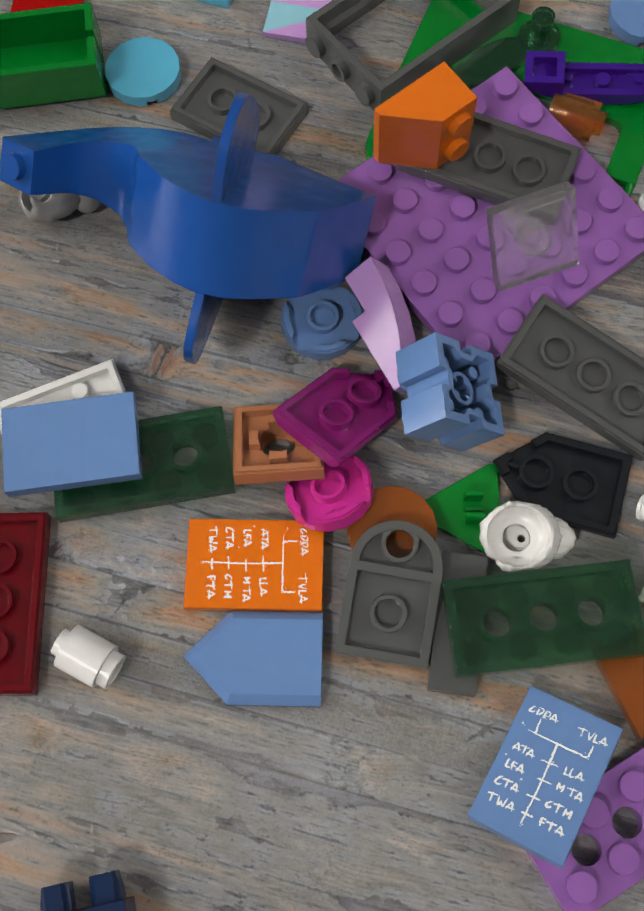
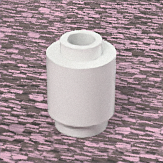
[51,625,126,690]

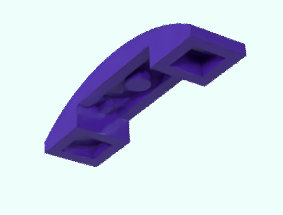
[524,51,644,105]

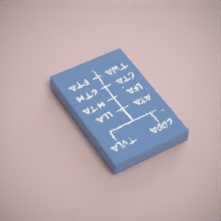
[468,686,623,870]

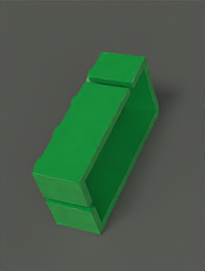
[0,2,106,109]

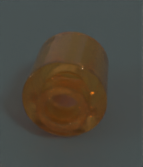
[549,92,608,142]

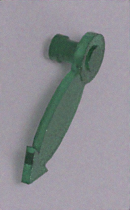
[448,6,560,90]

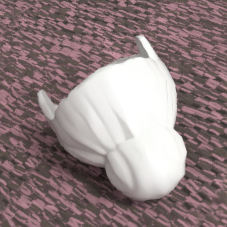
[479,501,577,573]

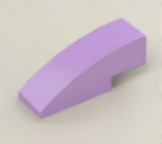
[345,257,416,395]

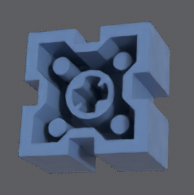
[396,332,505,451]

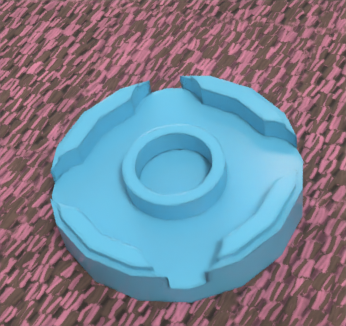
[105,37,182,107]

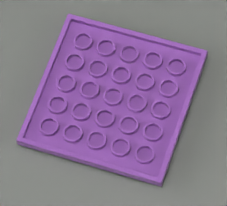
[337,66,644,364]

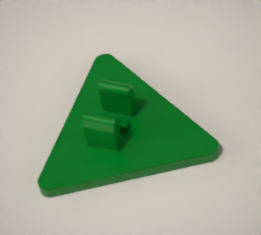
[425,464,500,555]

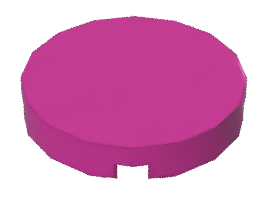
[284,455,375,532]

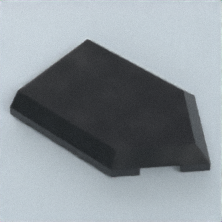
[493,432,633,539]

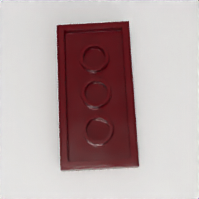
[0,512,52,696]

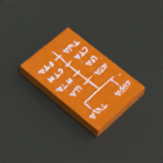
[183,519,324,612]

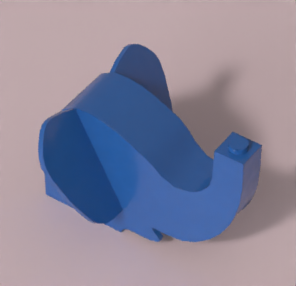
[0,92,377,364]

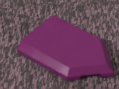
[273,368,397,467]

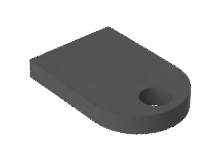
[334,520,443,669]

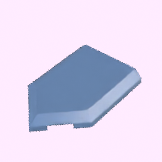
[183,611,323,707]

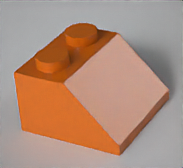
[373,61,478,169]

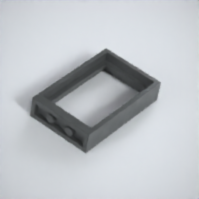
[305,0,520,111]

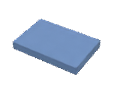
[1,391,143,497]

